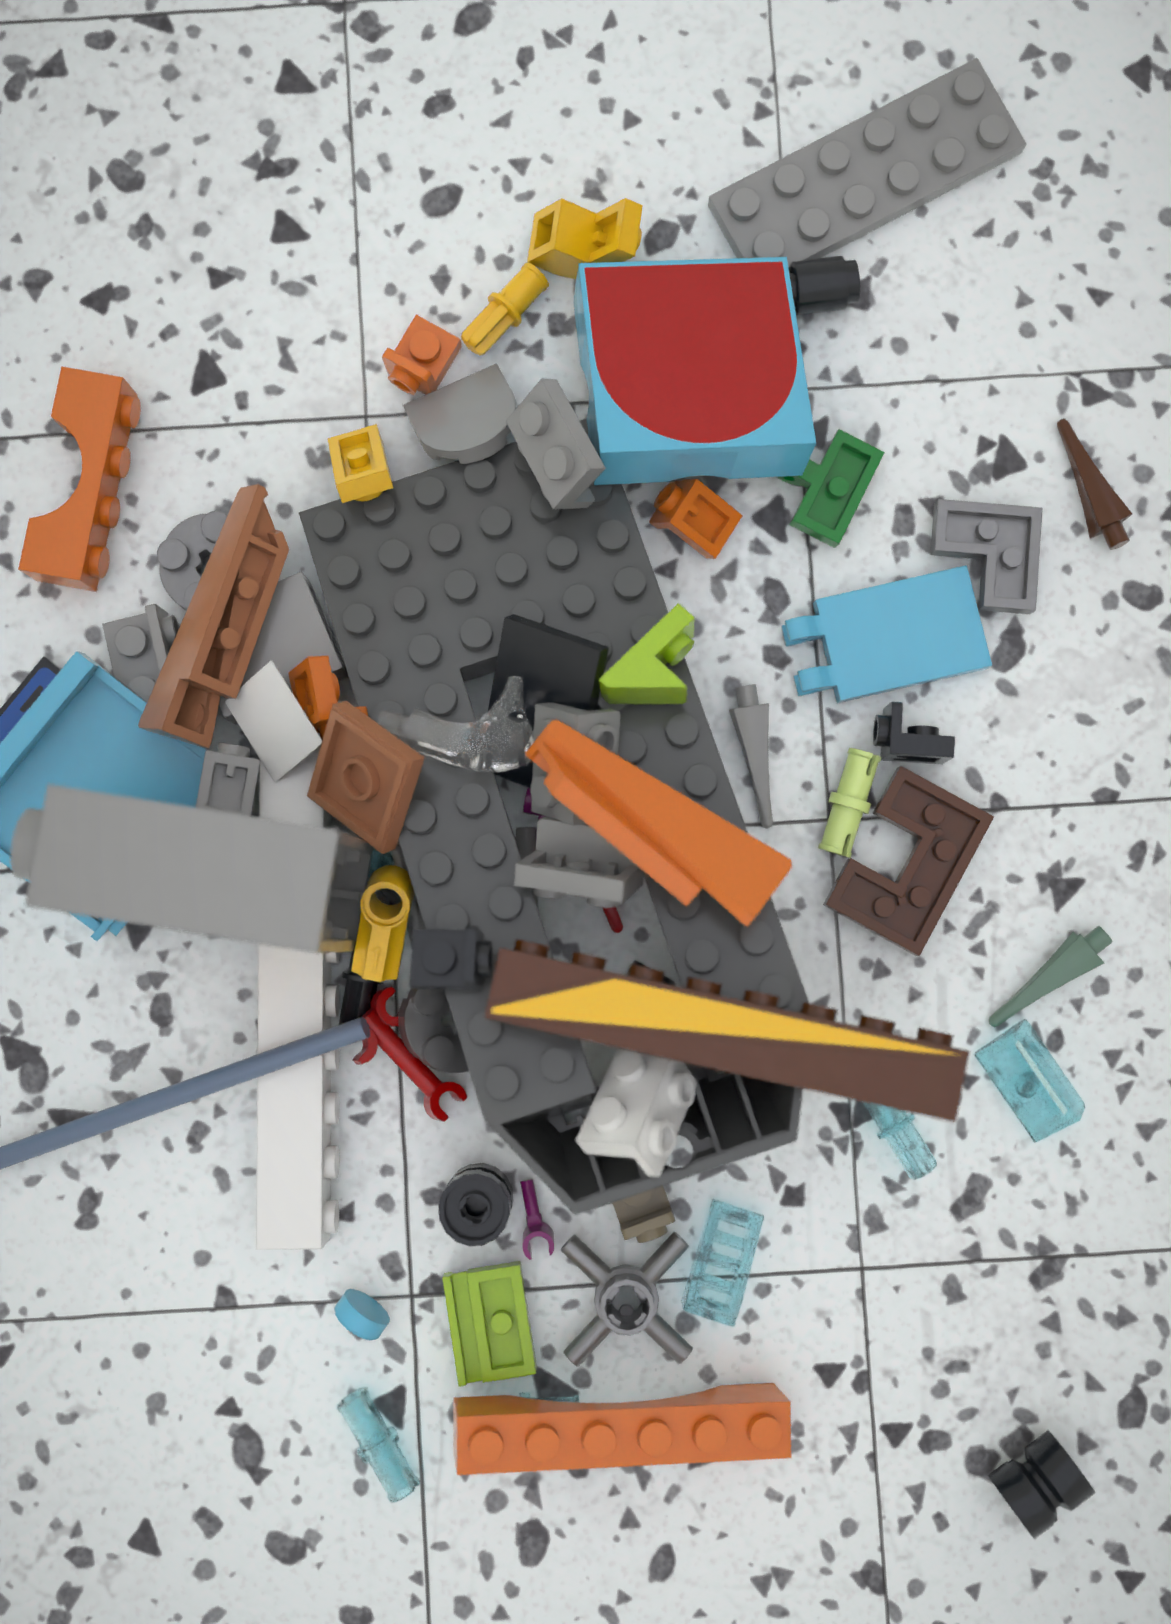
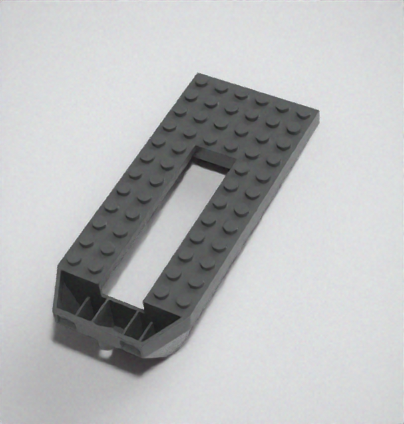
[298,419,809,1215]

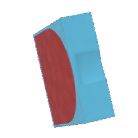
[573,257,816,485]

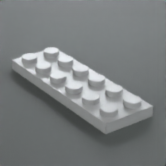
[708,58,1027,273]

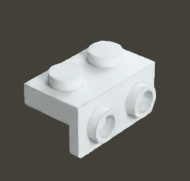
[576,1048,697,1177]

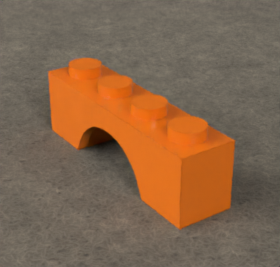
[18,366,141,592]

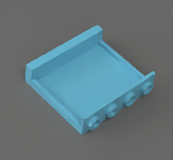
[0,651,208,941]

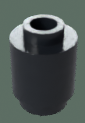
[789,256,860,315]

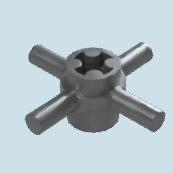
[560,1231,693,1367]

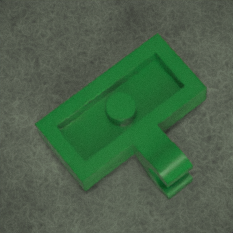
[777,429,885,548]

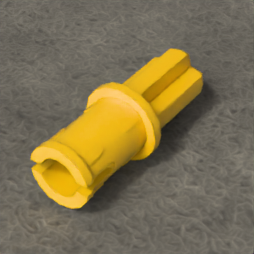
[461,262,549,356]

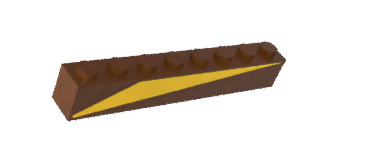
[484,939,970,1122]

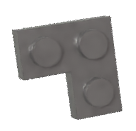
[930,499,1042,614]

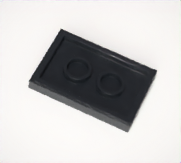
[483,614,609,789]

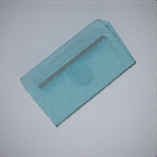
[974,1019,1086,1143]

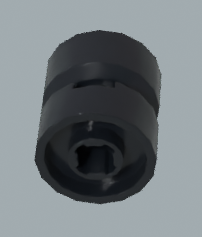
[438,1163,514,1246]
[988,1430,1096,1540]

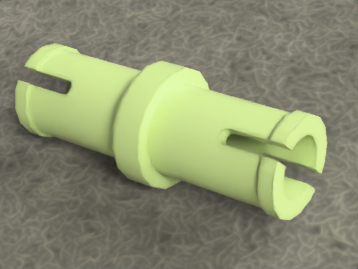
[818,748,882,858]

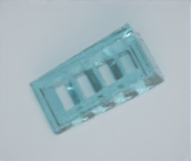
[681,1199,764,1327]

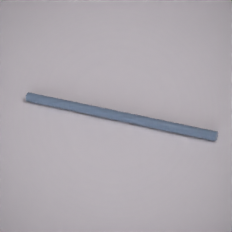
[0,1017,370,1170]

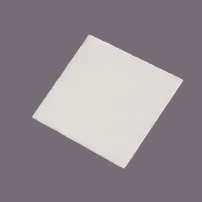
[225,660,322,782]

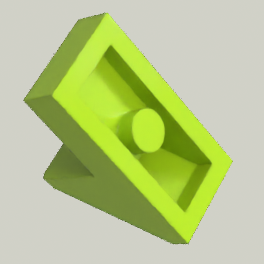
[599,603,695,704]

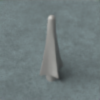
[729,684,773,829]

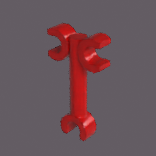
[353,986,467,1122]

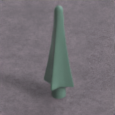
[988,926,1113,1027]

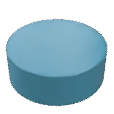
[334,1289,390,1340]

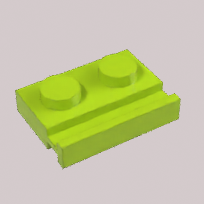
[442,1261,537,1387]

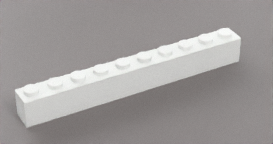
[256,733,340,1250]

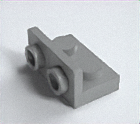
[102,604,179,702]

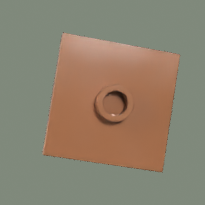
[307,701,425,854]

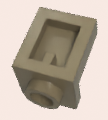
[612,1186,675,1243]

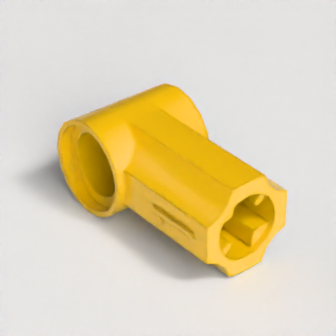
[351,865,415,982]

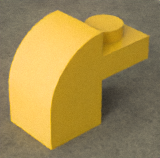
[527,198,643,279]

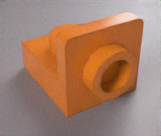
[382,314,462,395]
[649,479,743,559]
[288,655,368,740]

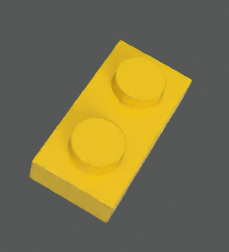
[328,424,393,503]

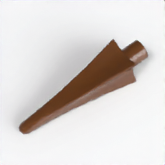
[1057,419,1133,550]

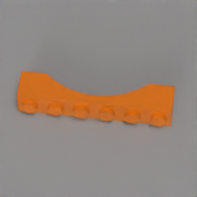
[453,1383,791,1475]

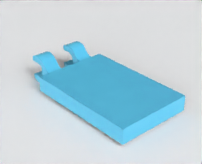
[781,565,992,703]

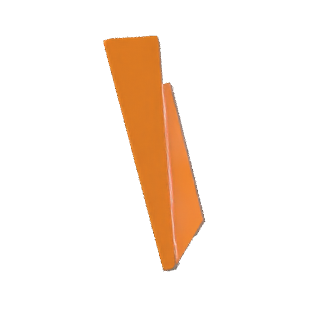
[525,720,792,927]

